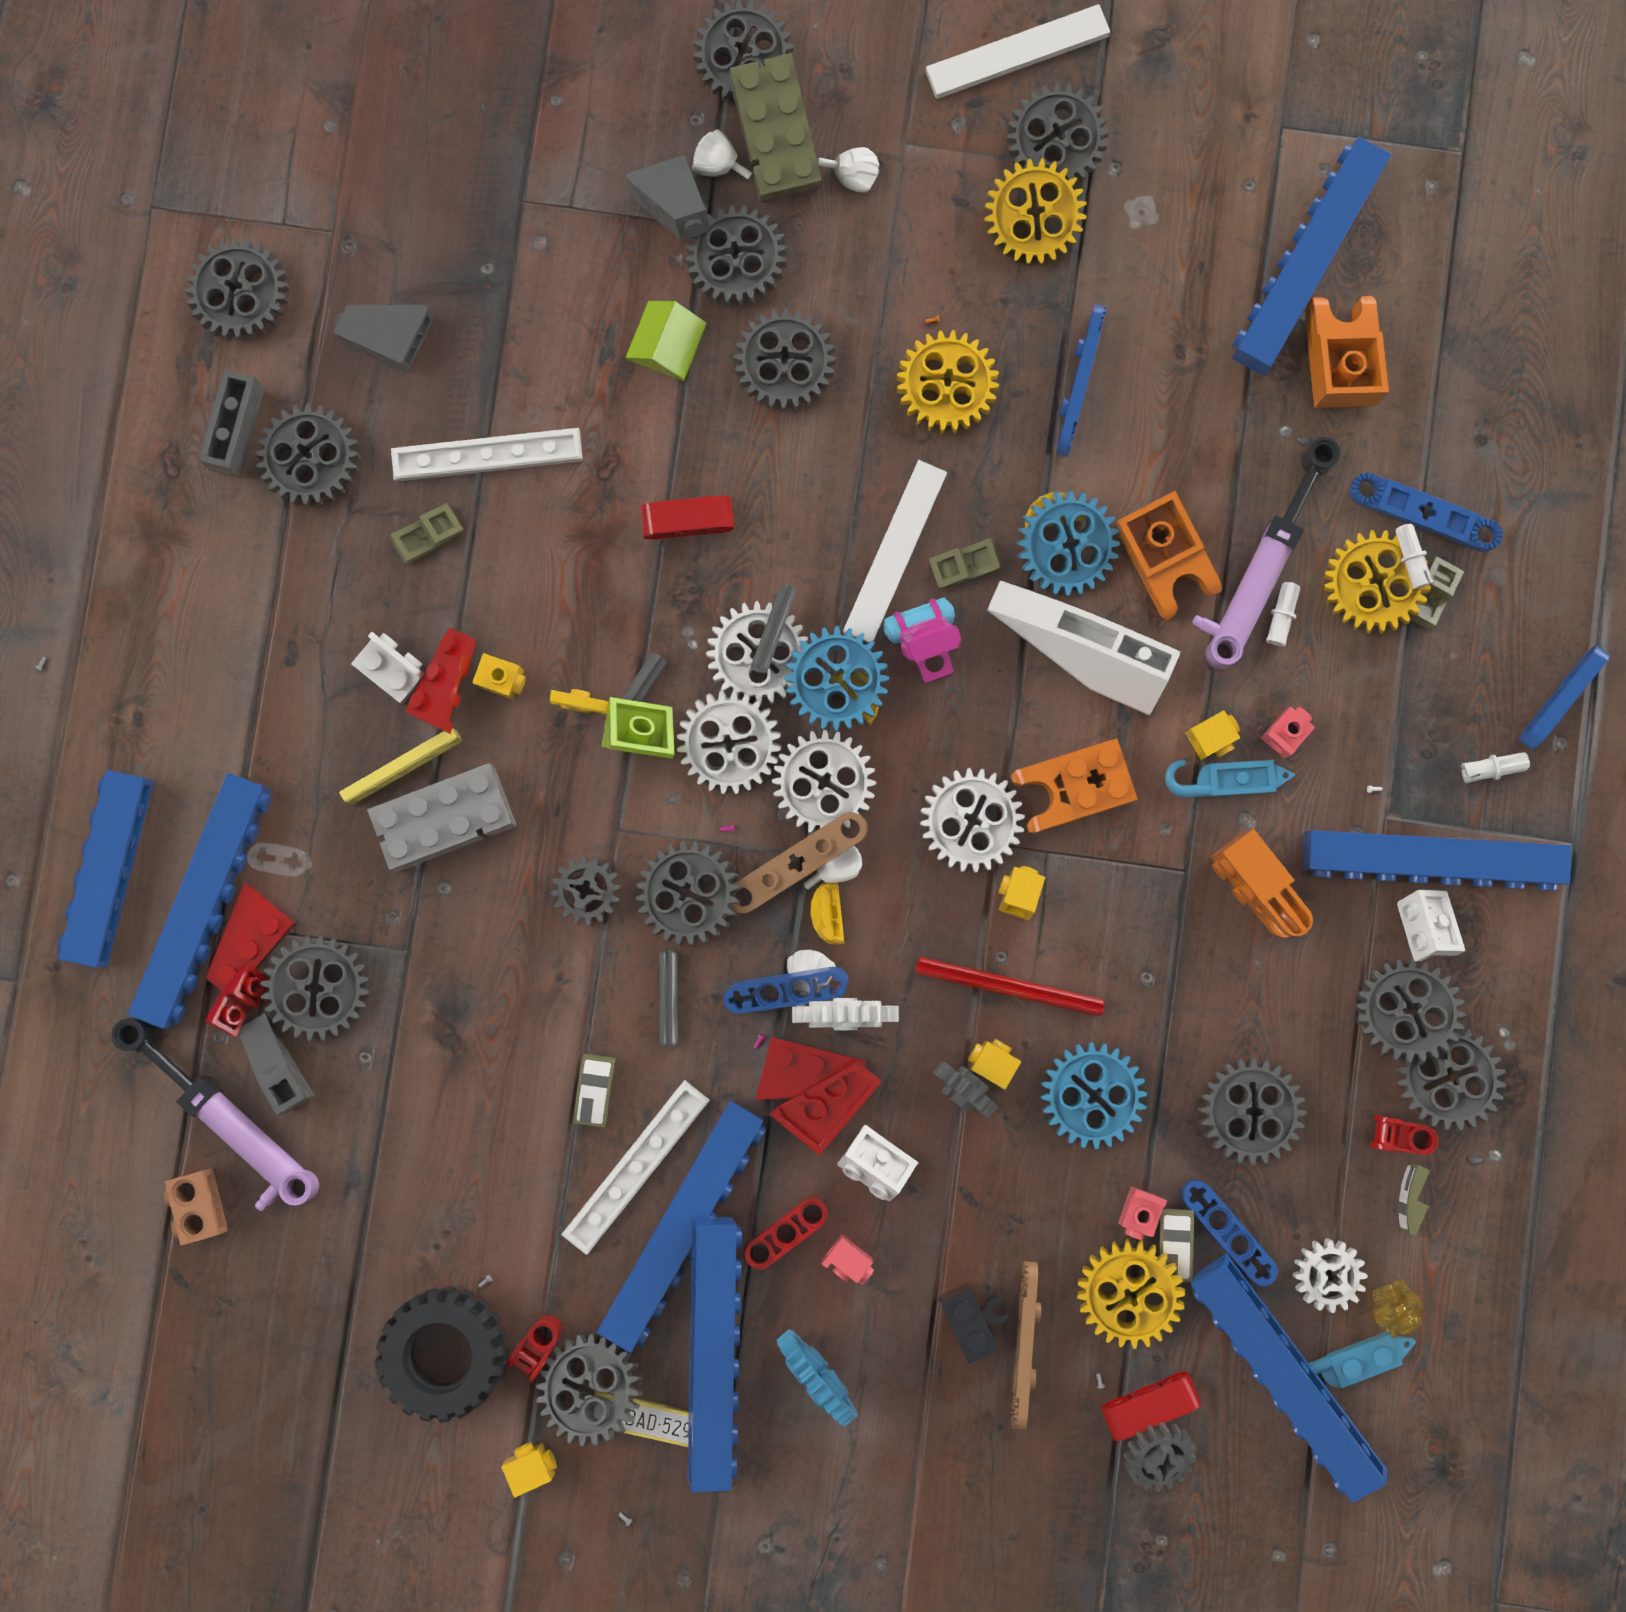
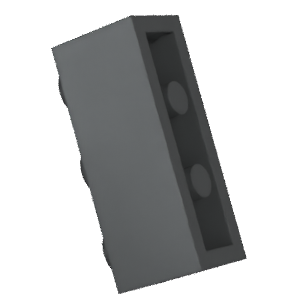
[198,370,265,478]

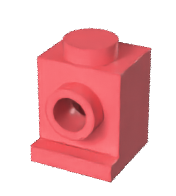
[1260,706,1315,759]
[1118,1186,1167,1241]
[822,1234,874,1285]

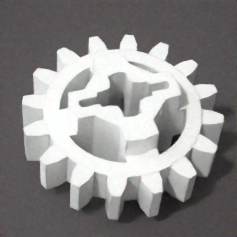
[1292,1238,1368,1313]

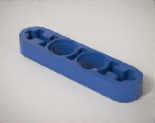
[1518,645,1610,750]
[724,967,849,1014]
[1180,1179,1278,1286]

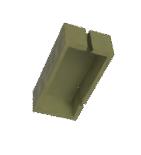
[730,53,822,202]

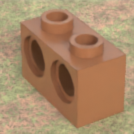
[163,1168,228,1246]

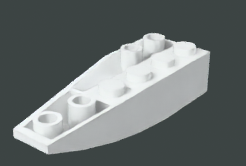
[987,581,1181,715]

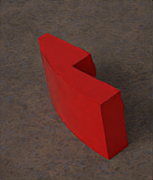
[205,964,271,1037]

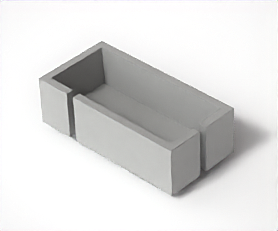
[367,763,517,872]

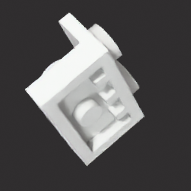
[351,632,424,705]
[1397,890,1465,961]
[837,1125,918,1201]

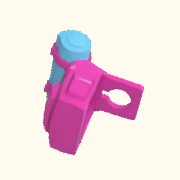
[884,597,961,682]

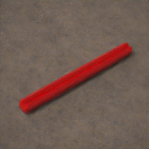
[915,957,1105,1016]

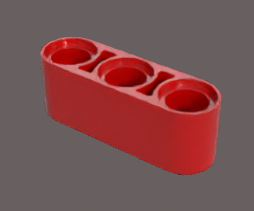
[640,495,734,540]
[745,1196,827,1269]
[1101,1371,1202,1441]

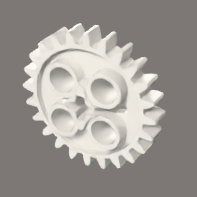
[706,601,808,706]
[677,690,781,794]
[772,730,876,833]
[920,768,1025,873]
[792,998,899,1030]

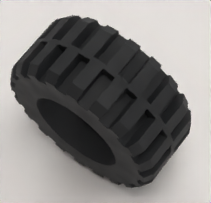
[375,1287,509,1423]

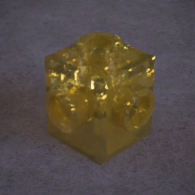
[1372,1278,1424,1338]

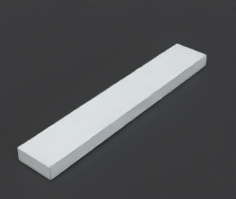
[925,4,1110,99]
[391,428,583,482]
[843,460,947,643]
[561,1080,710,1255]

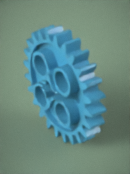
[1016,491,1121,595]
[784,626,889,732]
[1040,1042,1147,1149]
[776,1329,858,1427]

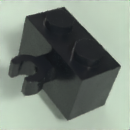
[938,1283,1009,1364]

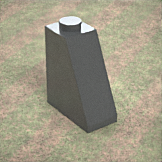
[625,155,710,240]
[333,305,434,373]

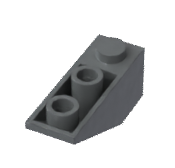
[238,1013,315,1115]

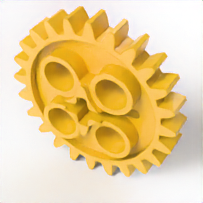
[984,158,1087,265]
[897,330,999,434]
[1324,530,1431,634]
[1077,1239,1185,1349]

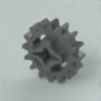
[551,855,622,926]
[933,1061,998,1119]
[1123,1422,1197,1492]

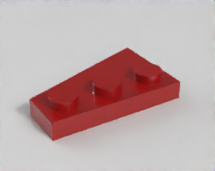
[404,628,476,734]
[205,882,296,991]
[755,1037,865,1100]
[769,1060,881,1155]

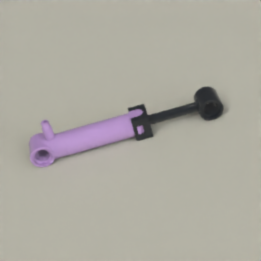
[1192,437,1341,670]
[111,1018,319,1211]

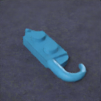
[1165,760,1295,798]
[1309,1331,1416,1388]

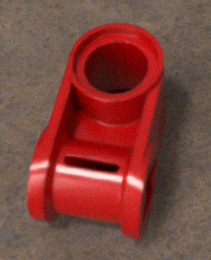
[1370,1115,1438,1155]
[505,1315,562,1383]

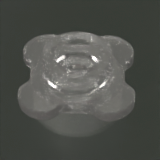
[1124,195,1159,230]

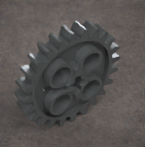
[693,0,794,105]
[1007,83,1109,188]
[685,205,788,307]
[185,238,290,341]
[734,308,836,412]
[255,403,361,507]
[636,841,741,946]
[261,935,369,1041]
[1355,959,1466,1065]
[1395,1029,1506,1132]
[1198,1058,1307,1165]
[536,1334,643,1446]

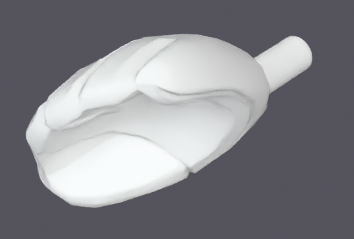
[692,129,752,179]
[817,147,879,193]
[804,846,862,890]
[787,949,835,1007]

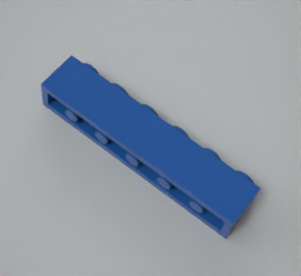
[57,770,154,968]

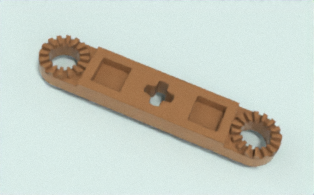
[730,812,868,913]
[1011,1261,1041,1430]

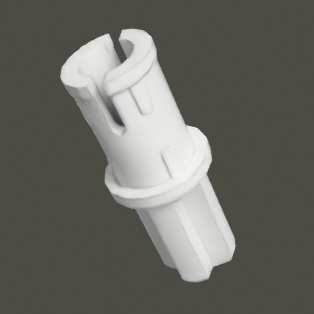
[1396,524,1433,589]
[1266,582,1300,647]
[1461,752,1530,783]

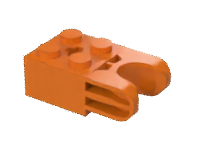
[1305,296,1389,408]
[1113,491,1222,620]
[1010,738,1138,834]
[1210,828,1313,938]

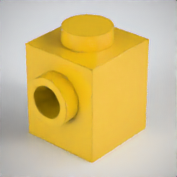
[472,653,526,700]
[1185,710,1240,760]
[998,866,1045,921]
[968,1039,1022,1090]
[501,1442,557,1498]

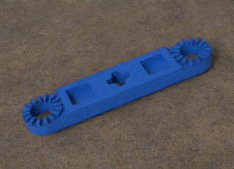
[1055,304,1107,457]
[1349,472,1503,552]

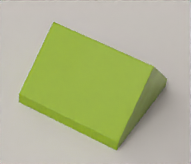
[626,301,707,381]
[602,697,674,759]

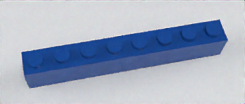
[1231,136,1391,376]
[128,772,272,1029]
[1302,830,1571,891]
[596,1100,766,1353]
[687,1217,742,1492]
[1191,1253,1387,1503]

